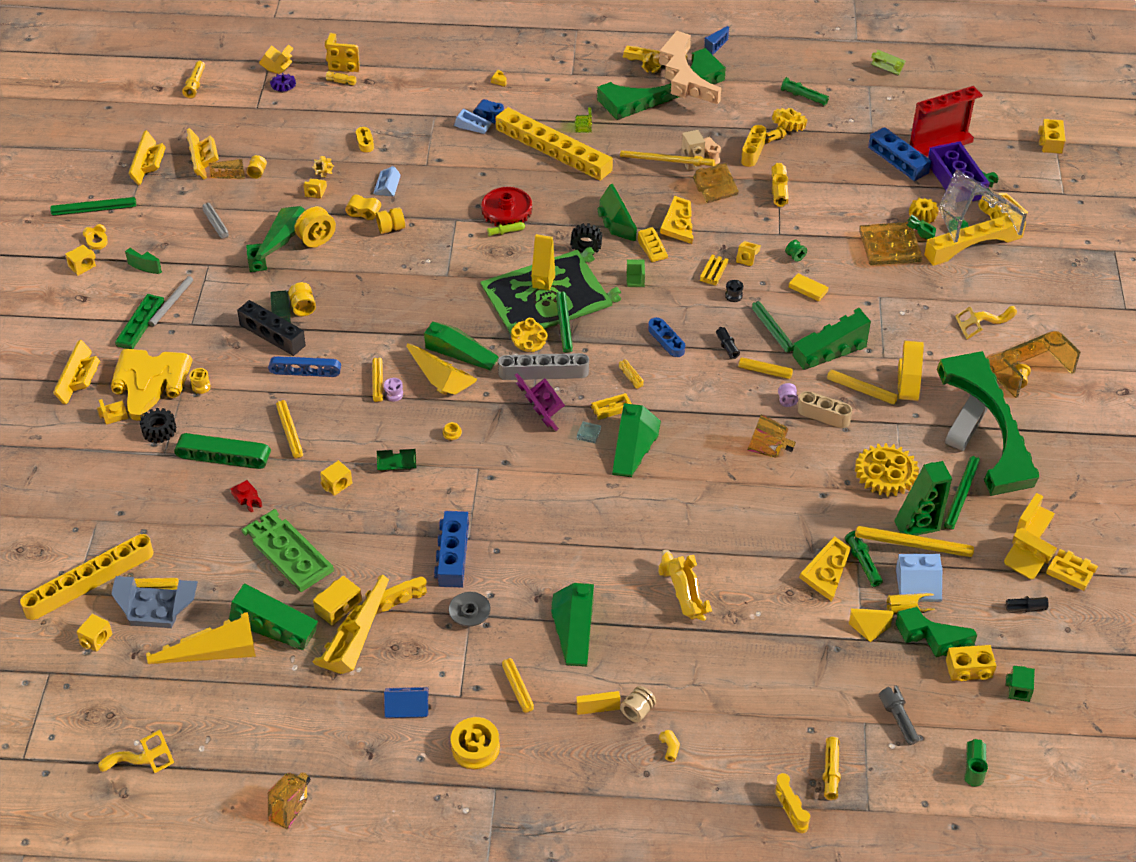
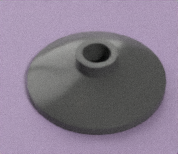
[449,592,491,627]

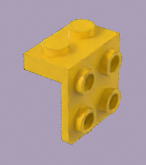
[325,33,360,72]

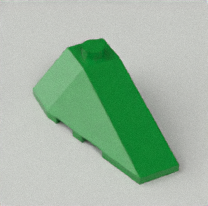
[551,583,594,667]

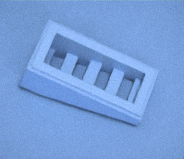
[454,109,492,134]

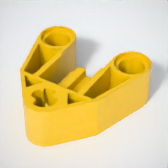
[898,340,924,401]

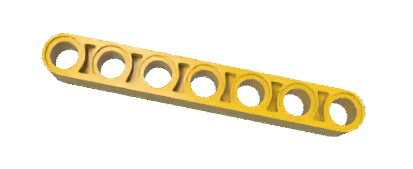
[20,534,154,620]

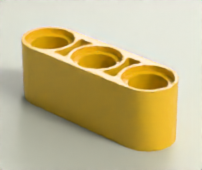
[741,125,766,167]

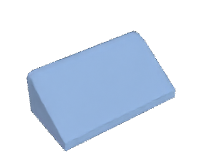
[374,166,400,196]

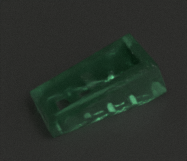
[270,290,291,323]

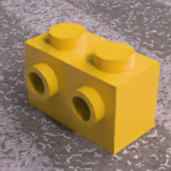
[313,575,362,626]

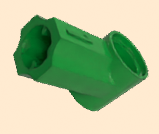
[964,739,988,787]

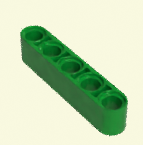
[174,433,271,469]

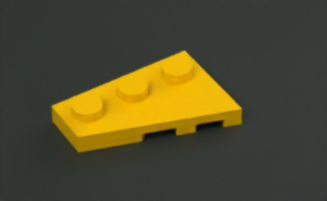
[660,196,694,244]
[799,536,851,602]

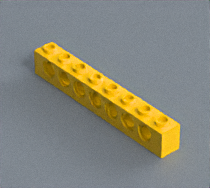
[496,107,613,181]

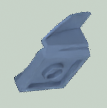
[111,576,198,628]

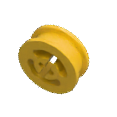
[295,206,336,247]
[451,717,500,770]

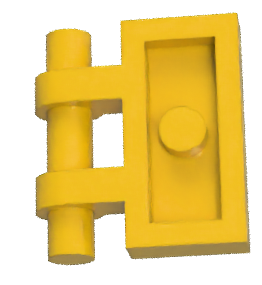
[1046,549,1098,591]

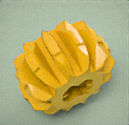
[909,197,939,224]

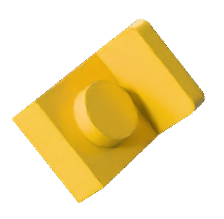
[303,178,327,199]
[736,241,761,266]
[97,399,128,425]

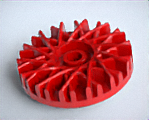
[481,187,532,226]

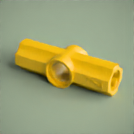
[771,163,789,207]

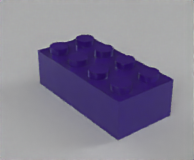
[928,141,990,205]

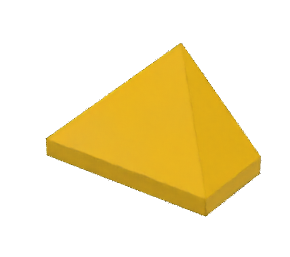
[849,608,893,642]

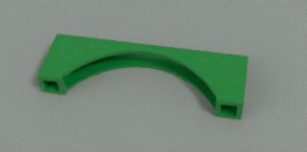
[597,48,726,120]
[936,351,1039,496]

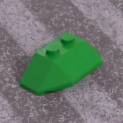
[597,184,637,241]

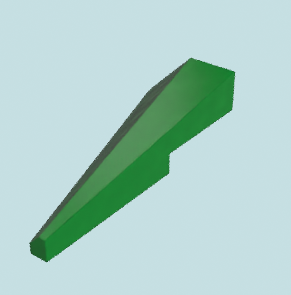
[255,206,305,261]

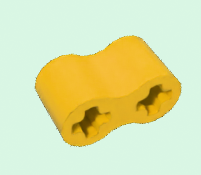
[345,194,381,220]

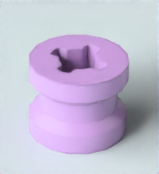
[384,378,403,402]
[778,383,798,407]

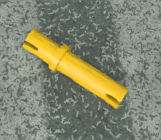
[823,737,841,800]

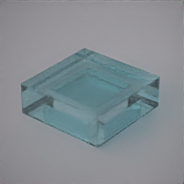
[577,421,601,443]

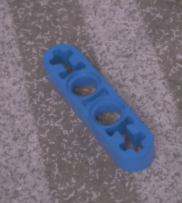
[268,356,341,377]

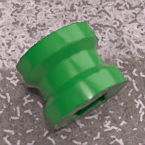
[785,240,807,262]

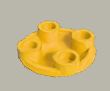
[511,318,548,352]

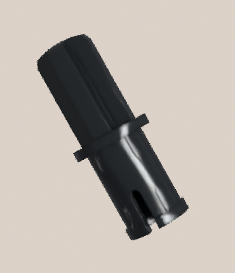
[716,327,740,359]
[1005,596,1049,613]

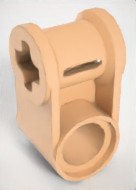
[704,137,721,166]

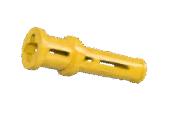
[182,61,205,99]

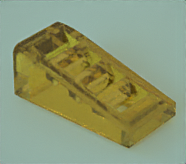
[209,159,245,179]

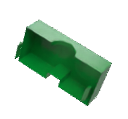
[377,449,417,470]

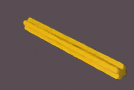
[855,526,974,557]

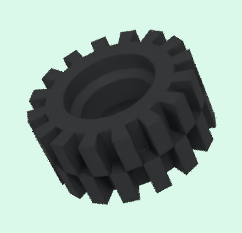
[570,223,603,255]
[140,408,177,443]

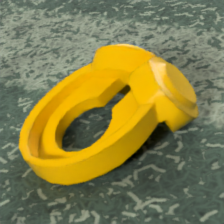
[83,224,108,250]

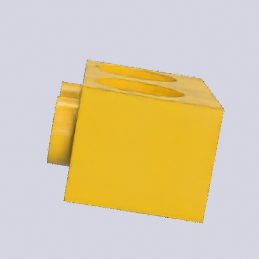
[1038,119,1065,154]
[946,645,997,681]

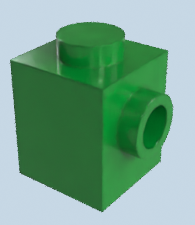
[1005,665,1035,702]

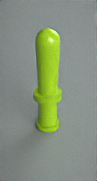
[487,222,525,236]

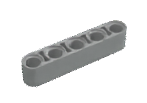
[498,353,589,380]
[945,395,988,451]

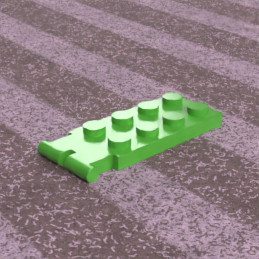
[241,509,334,592]

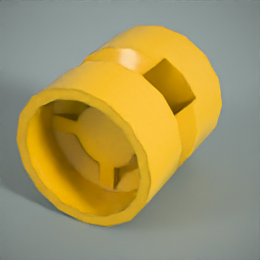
[376,207,405,234]
[288,282,316,317]

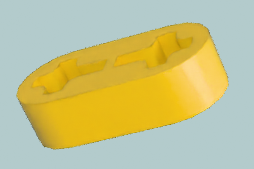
[356,127,374,153]

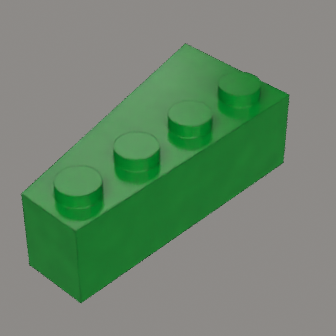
[792,308,871,370]
[894,461,952,536]
[229,583,318,650]

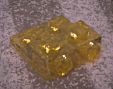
[693,163,739,203]

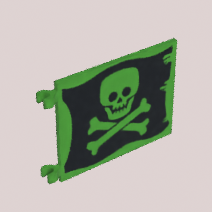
[481,247,621,334]

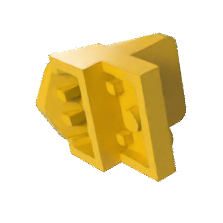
[1004,528,1057,580]

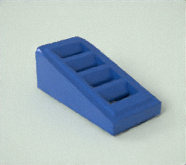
[704,26,729,55]

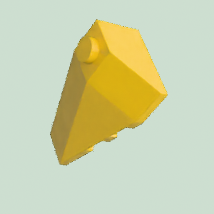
[406,343,477,395]

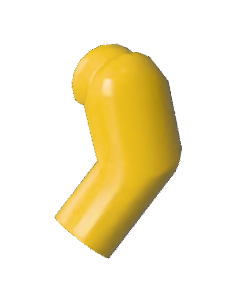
[659,730,680,762]

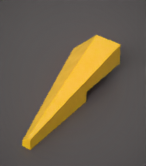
[312,575,389,674]
[146,612,256,664]

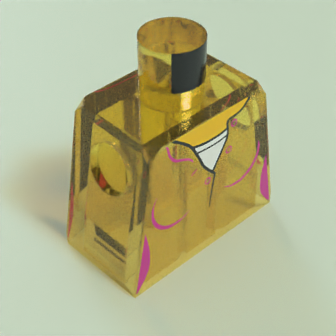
[747,414,796,458]
[268,772,311,830]

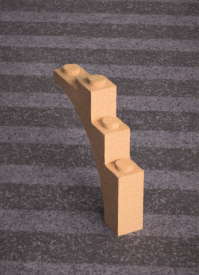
[659,31,721,104]

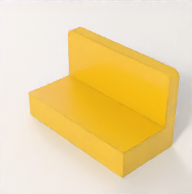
[1016,493,1055,538]

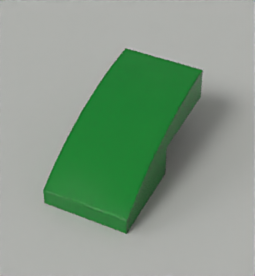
[125,248,162,274]

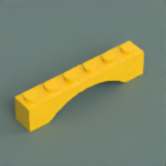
[924,212,1026,266]

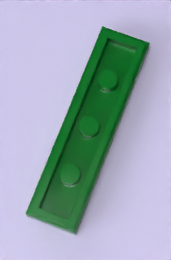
[115,294,165,349]

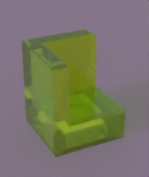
[575,107,592,133]

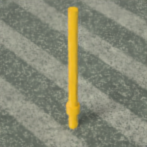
[620,150,715,167]

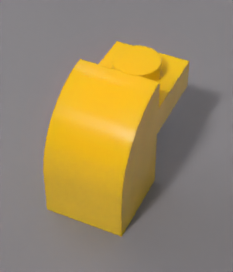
[259,44,293,74]

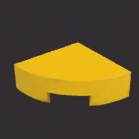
[491,70,507,87]

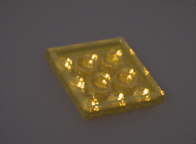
[859,222,922,265]

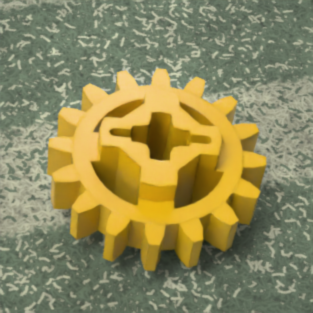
[772,108,808,131]

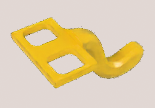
[955,306,1017,340]
[98,729,175,773]

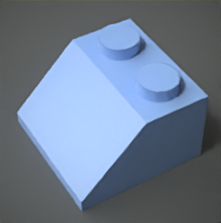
[896,554,942,602]

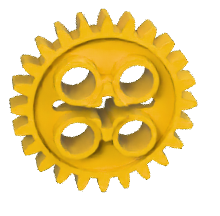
[855,443,919,497]

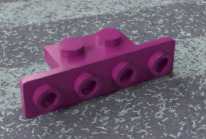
[515,373,565,431]

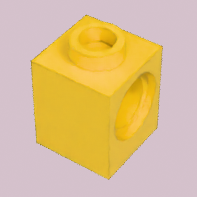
[65,244,96,275]
[320,460,353,496]
[76,614,112,652]

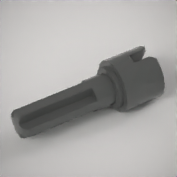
[879,685,919,745]

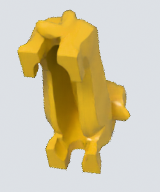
[658,550,712,621]

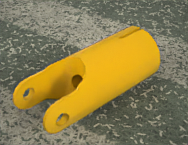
[886,593,935,614]

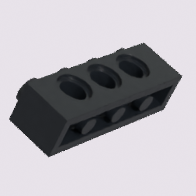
[237,300,306,356]

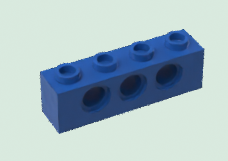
[868,127,931,181]
[434,511,469,588]

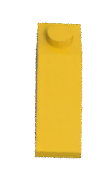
[531,234,555,291]

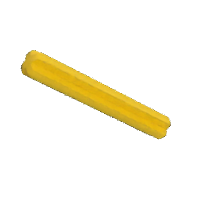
[827,369,898,405]
[276,400,303,459]

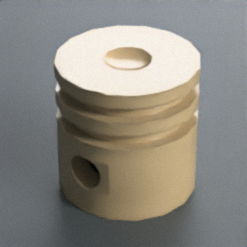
[620,686,656,723]

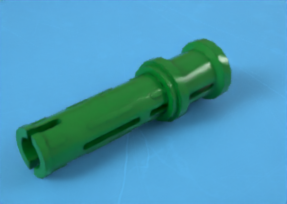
[781,77,829,106]
[844,530,883,587]

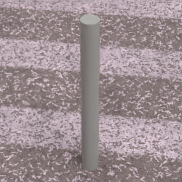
[148,276,193,327]

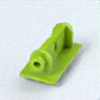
[871,50,906,75]

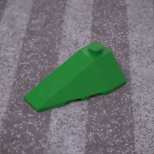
[424,321,499,371]
[612,403,661,477]

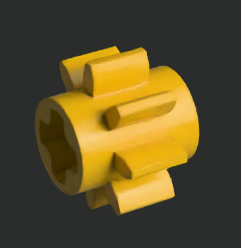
[312,156,334,177]

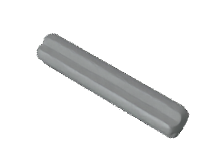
[202,203,229,239]

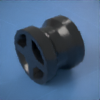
[725,280,744,302]

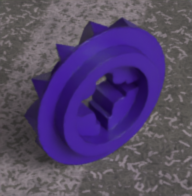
[270,73,296,92]

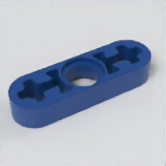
[648,317,685,357]

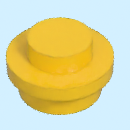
[442,422,462,440]

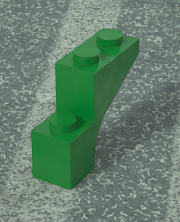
[895,606,977,658]

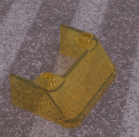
[987,331,1081,398]

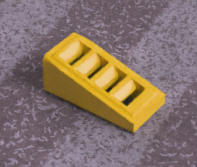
[638,227,668,263]

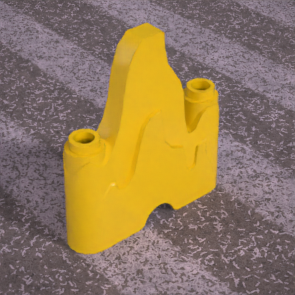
[111,349,192,421]

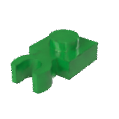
[907,215,936,239]

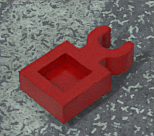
[230,480,262,512]

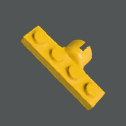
[623,45,688,73]

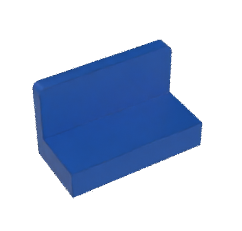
[384,687,429,718]

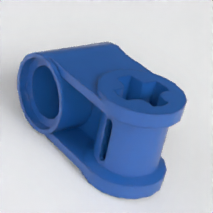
[473,99,504,125]

